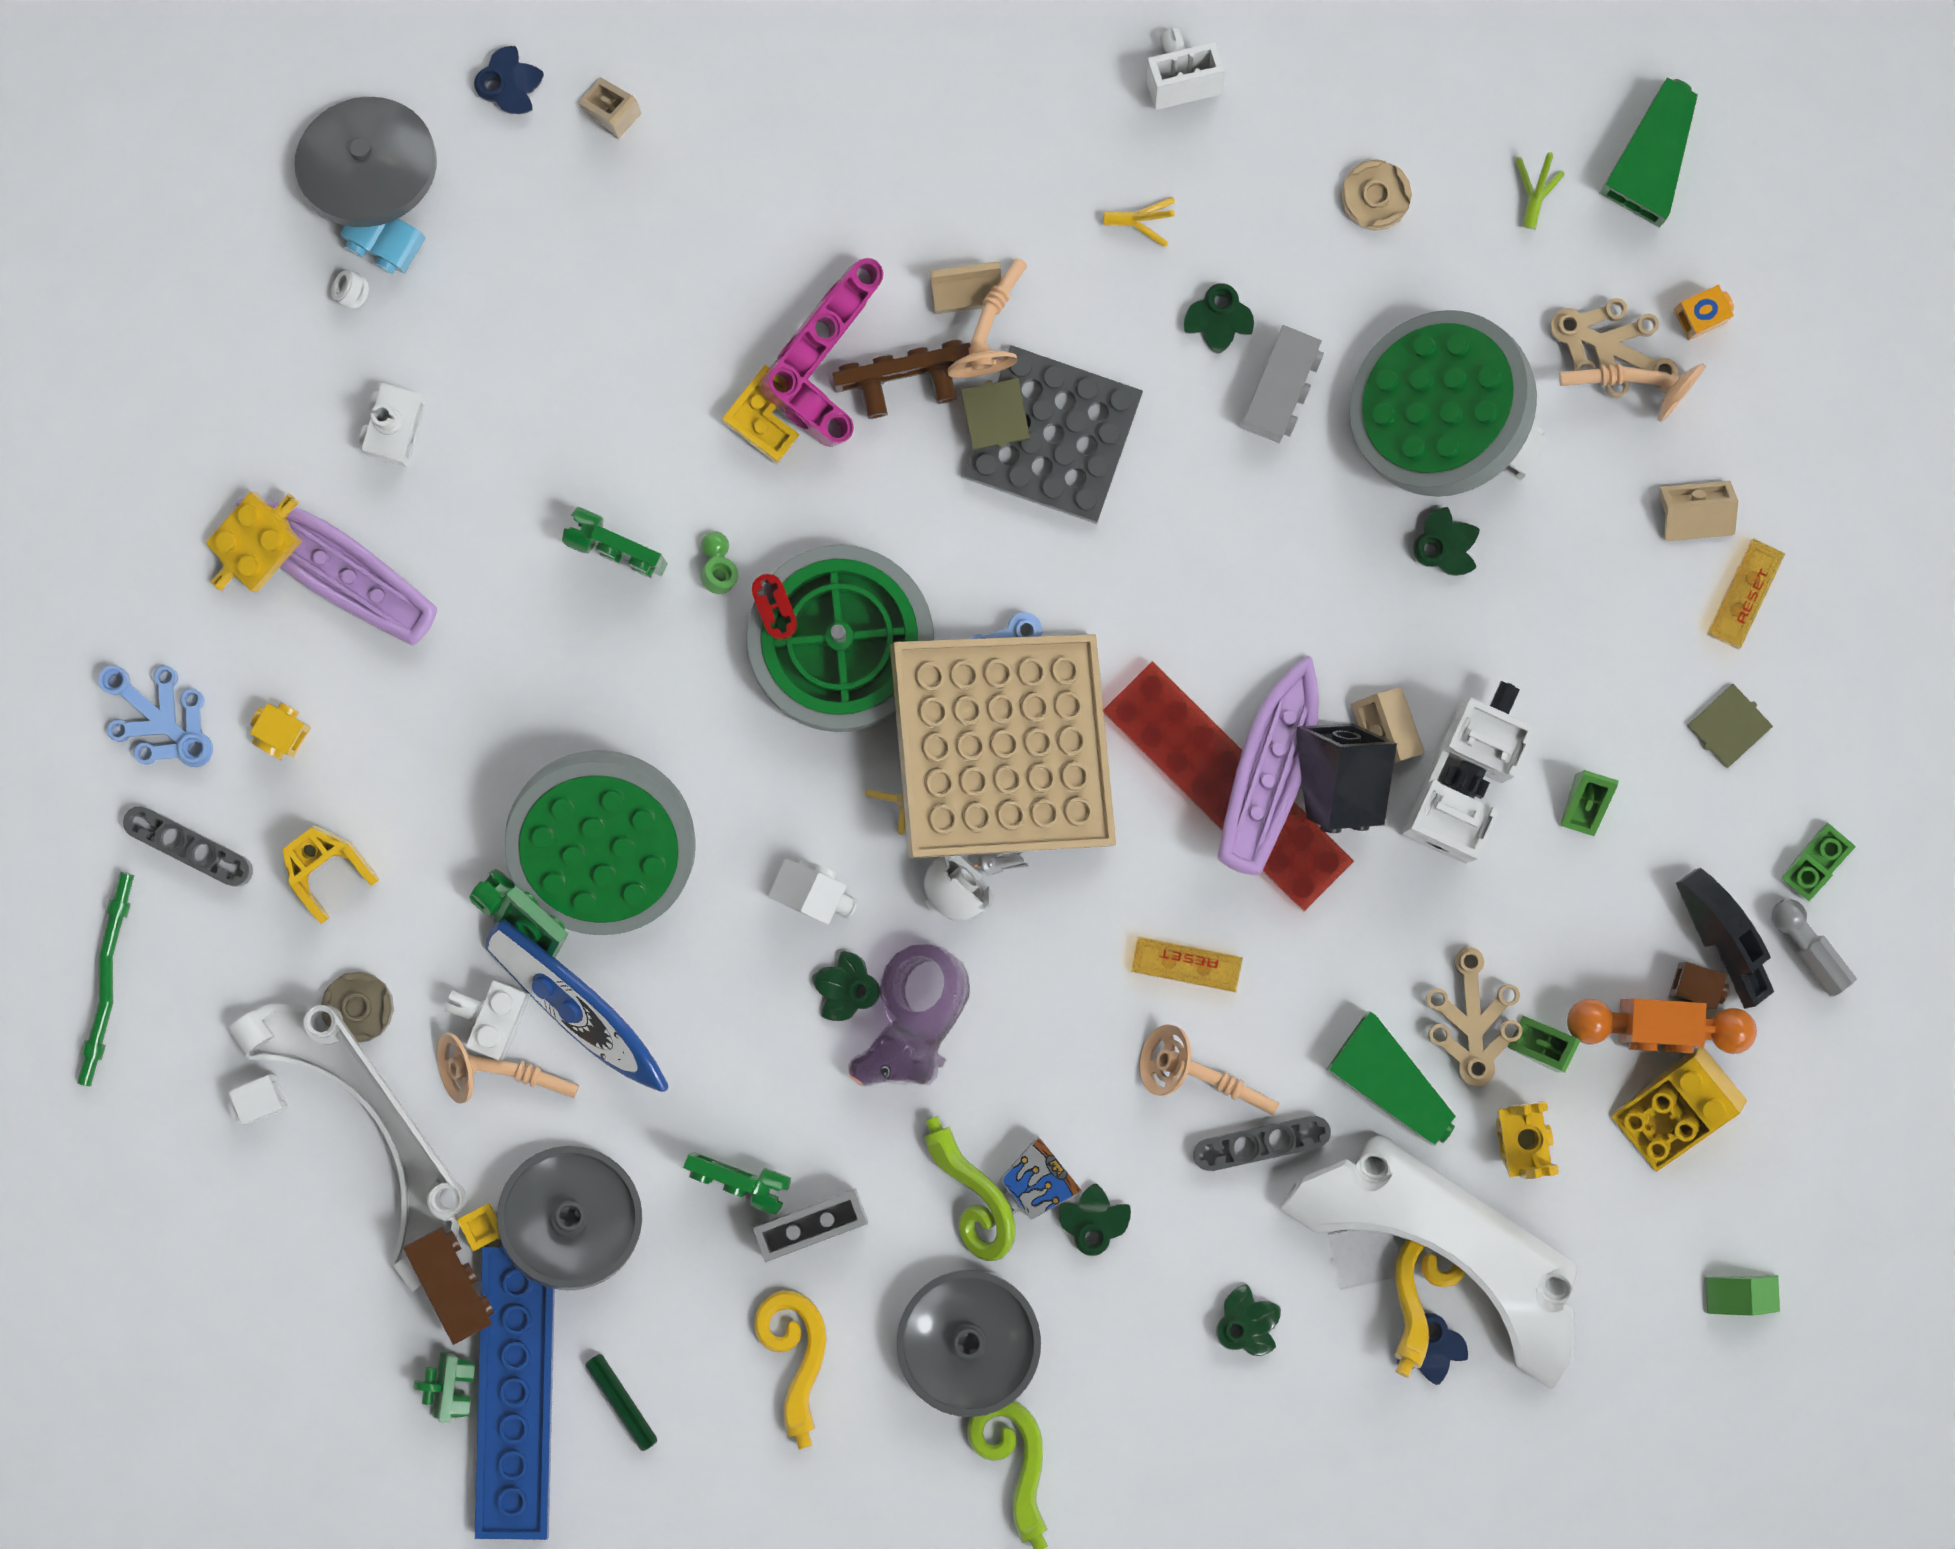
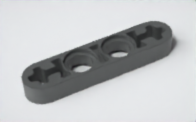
[123,806,253,887]
[1193,1116,1331,1171]

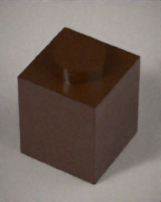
[1669,962,1729,1009]

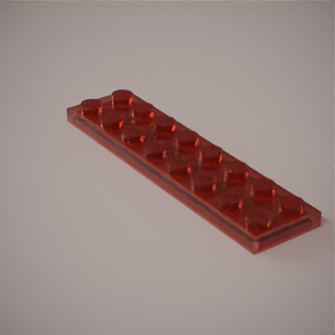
[1102,661,1354,912]

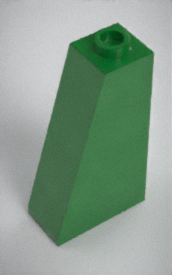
[1599,77,1698,228]
[1326,1011,1456,1145]

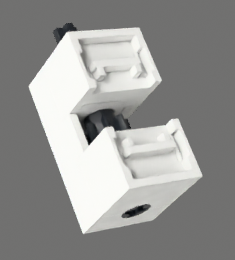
[1401,681,1537,864]

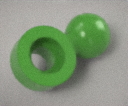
[700,531,738,594]

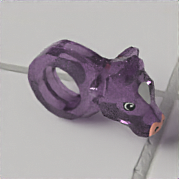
[848,944,970,1086]

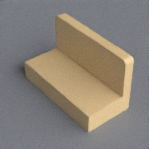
[930,262,1001,314]
[1659,481,1739,541]
[1351,687,1424,763]

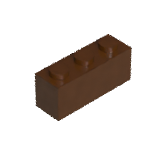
[402,1227,495,1345]

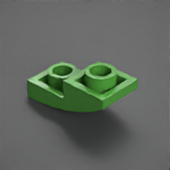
[1781,822,1856,901]

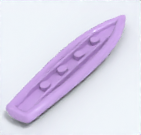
[236,499,437,645]
[1217,656,1319,875]

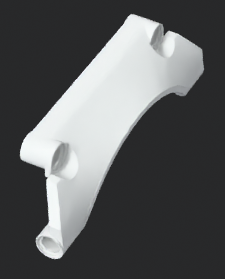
[228,1004,466,1292]
[1279,1136,1577,1389]

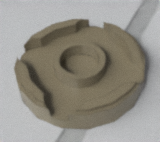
[321,972,394,1043]

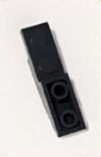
[1676,868,1775,1009]

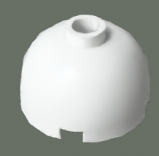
[924,856,994,921]

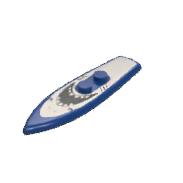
[485,919,668,1092]

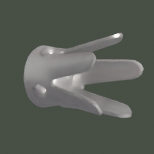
[973,852,1029,876]

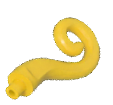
[1394,1239,1466,1378]
[754,1290,827,1449]

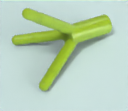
[1516,152,1565,230]

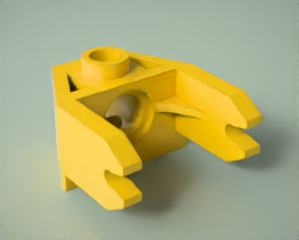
[282,825,380,924]
[1496,1101,1559,1179]

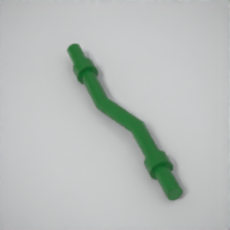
[77,872,135,1086]

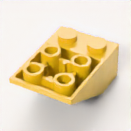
[1611,1047,1747,1172]

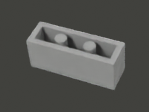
[1241,325,1324,444]
[753,1188,868,1262]

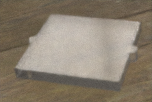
[1328,1230,1399,1290]

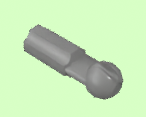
[1771,899,1857,997]

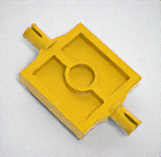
[206,491,302,592]

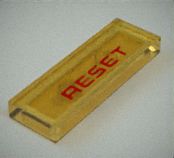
[1707,538,1785,649]
[1131,937,1243,993]

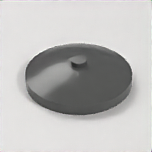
[294,97,437,227]
[497,1146,642,1291]
[897,1270,1041,1417]

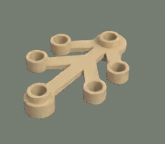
[1550,298,1678,399]
[1426,947,1522,1087]

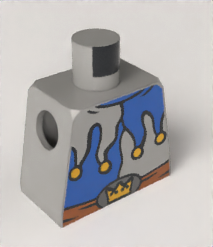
[1000,1136,1082,1220]

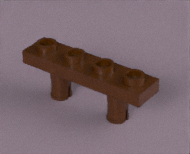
[832,340,971,419]

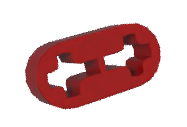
[751,574,798,641]

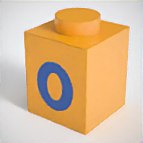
[1673,284,1734,340]

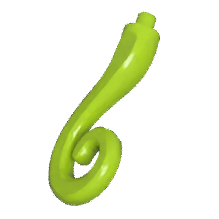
[923,1116,1015,1261]
[967,1400,1048,1549]

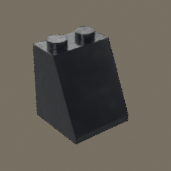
[1296,723,1397,833]

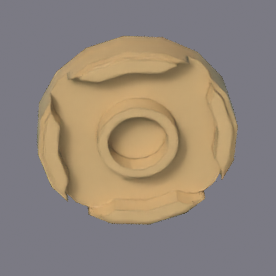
[1341,159,1412,231]

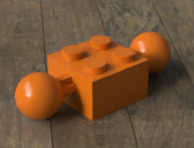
[1567,998,1757,1054]

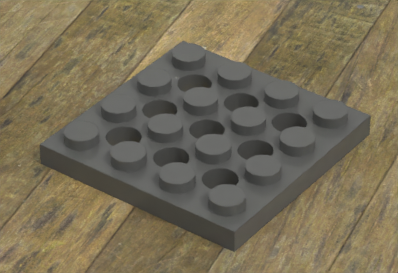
[964,345,1143,524]

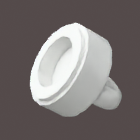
[332,269,369,309]

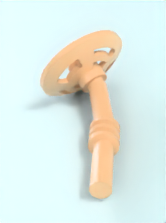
[947,258,1027,378]
[1559,363,1706,422]
[1140,1024,1280,1116]
[437,1033,579,1104]

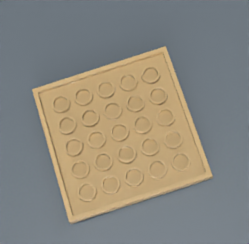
[890,634,1116,859]

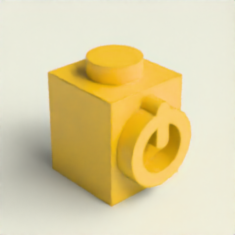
[249,702,311,760]

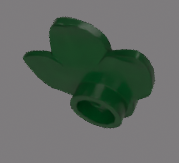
[1184,283,1254,354]
[1413,507,1480,576]
[812,951,880,1021]
[1059,1183,1131,1256]
[1216,1284,1281,1356]

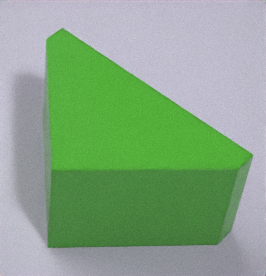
[1561,770,1619,836]
[1508,1016,1581,1073]
[1705,1275,1780,1316]

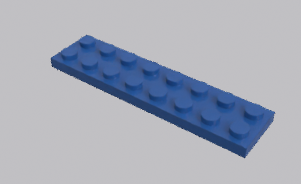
[475,1246,555,1540]

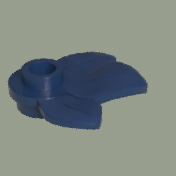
[474,46,544,115]
[1396,1313,1468,1385]

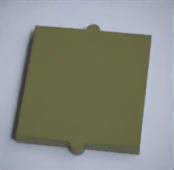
[961,378,1030,451]
[1687,683,1773,768]

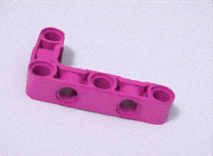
[760,258,884,447]

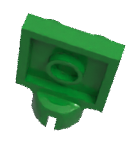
[562,507,667,578]
[469,869,569,958]
[683,1152,791,1215]

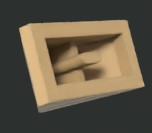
[578,77,642,139]

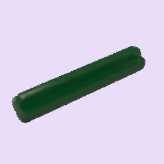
[585,1354,657,1451]

